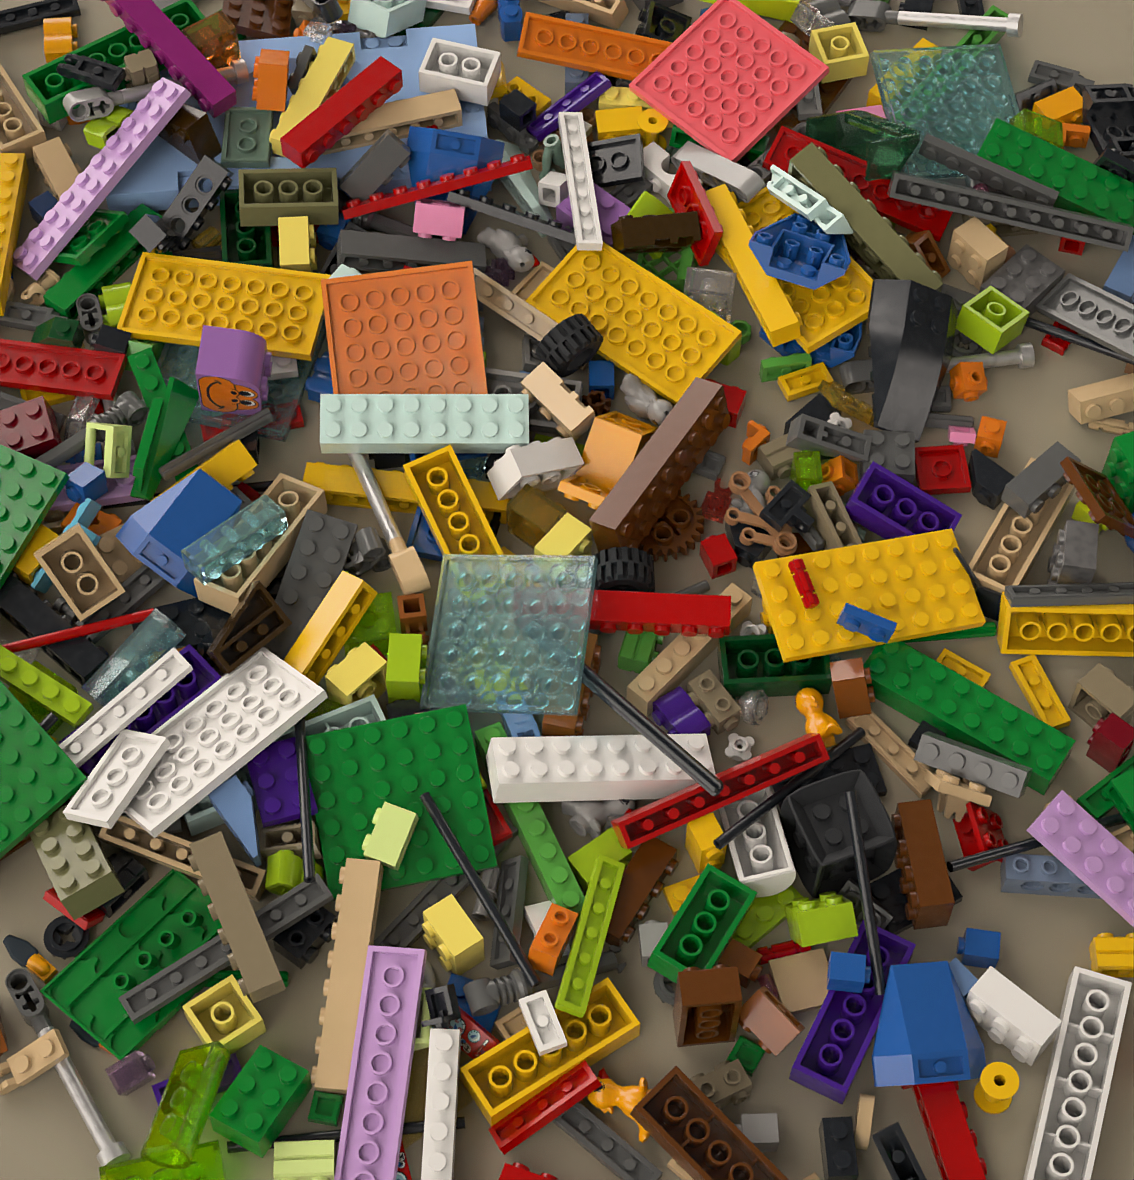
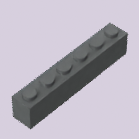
[336,230,487,273]

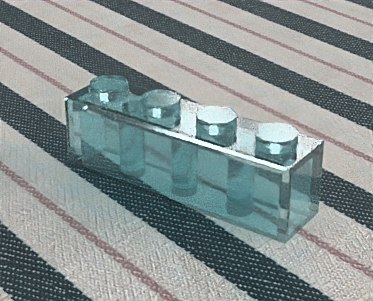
[181,494,288,586]
[81,608,186,707]

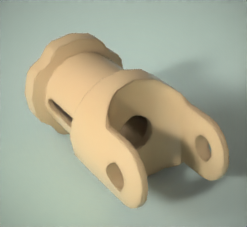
[21,269,61,306]

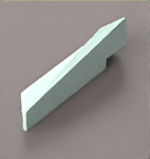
[496,139,553,238]
[767,164,853,234]

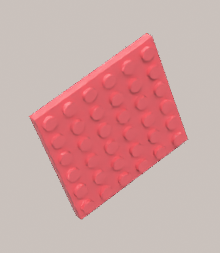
[629,0,829,163]

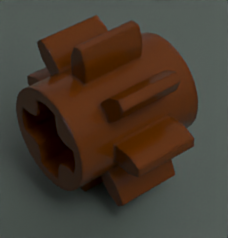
[582,390,611,417]

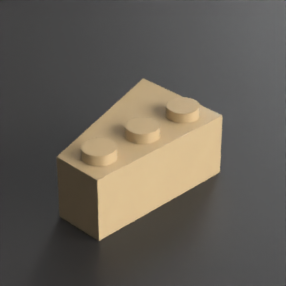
[521,362,595,442]

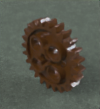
[638,489,704,562]

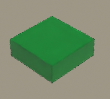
[727,1035,766,1077]
[308,1090,344,1127]

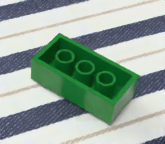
[647,863,758,984]

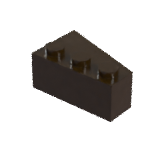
[158,103,222,164]
[610,211,701,254]
[206,581,292,674]

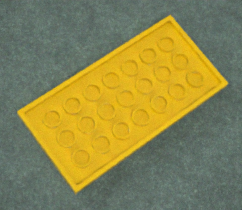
[715,186,874,354]
[526,242,742,405]
[117,252,331,361]
[753,528,986,663]

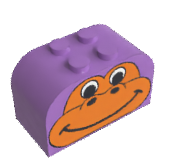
[195,325,272,415]

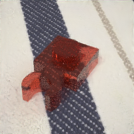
[701,478,732,524]

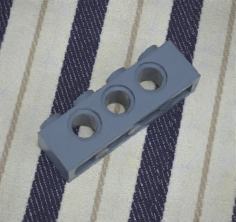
[1000,854,1102,899]

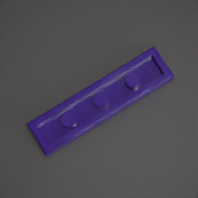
[526,71,612,142]

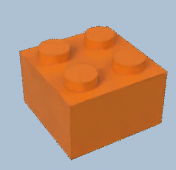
[252,49,290,112]

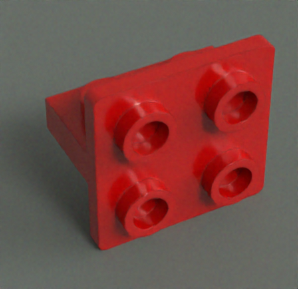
[952,801,1009,871]

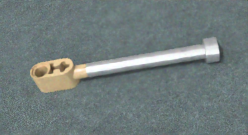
[347,453,431,595]

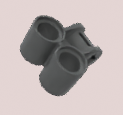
[344,527,391,577]

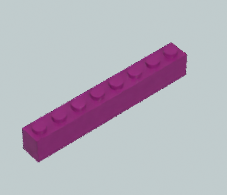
[101,0,237,118]

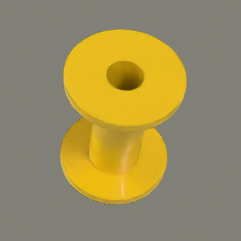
[637,109,668,150]
[973,1062,1019,1114]

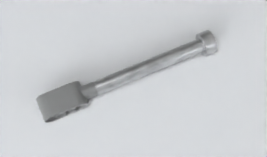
[63,59,249,122]

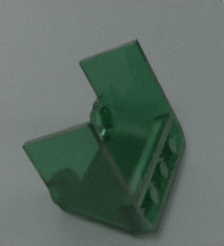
[805,110,921,181]

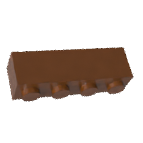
[605,837,679,948]

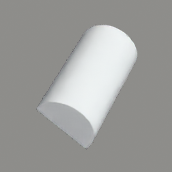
[719,786,796,897]

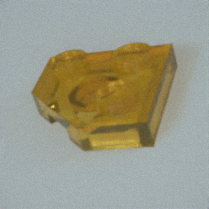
[818,380,874,427]

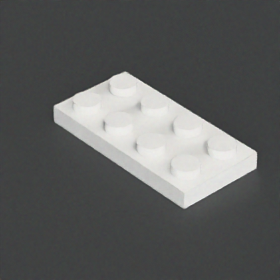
[63,729,170,829]

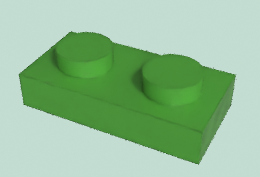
[759,353,812,383]

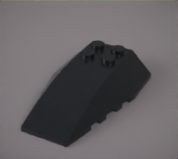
[1082,83,1134,158]
[866,279,958,443]

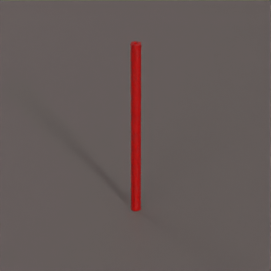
[1,608,156,653]

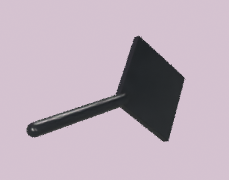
[953,547,1002,621]

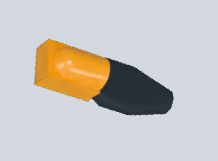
[3,935,58,985]

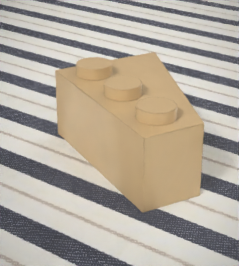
[33,136,82,201]

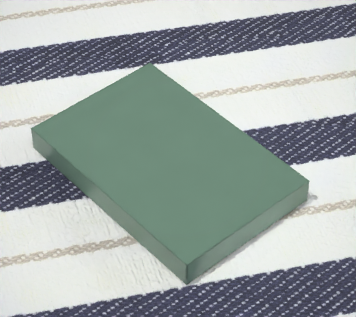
[221,107,274,168]

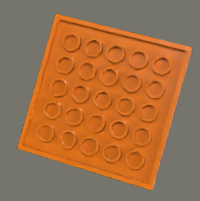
[321,261,488,394]

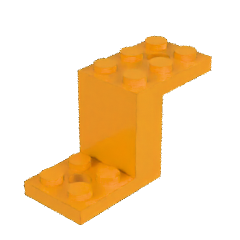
[557,411,658,510]

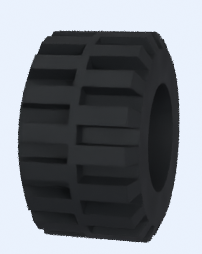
[535,313,603,378]
[588,547,655,593]

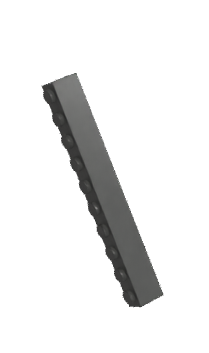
[887,170,1134,252]

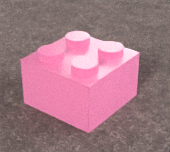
[413,198,466,241]

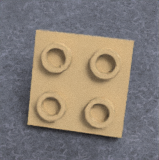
[924,769,993,822]

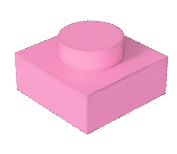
[947,425,976,446]

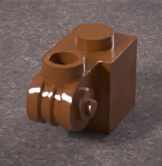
[397,593,430,645]

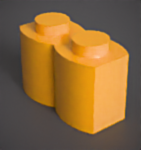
[43,17,78,63]

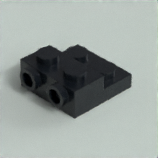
[635,1,692,42]

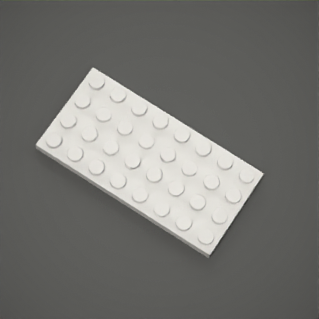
[124,647,328,838]

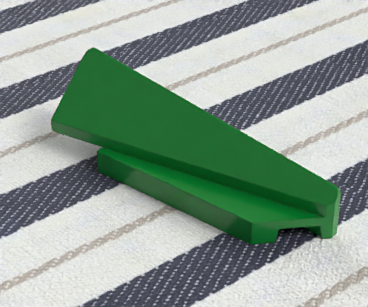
[130,376,199,501]

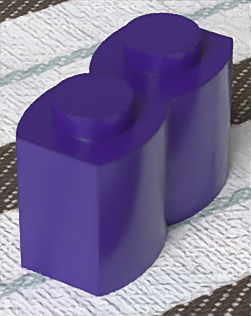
[651,686,711,736]

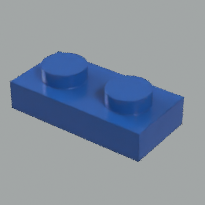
[836,603,897,644]

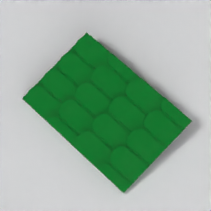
[40,869,222,1062]

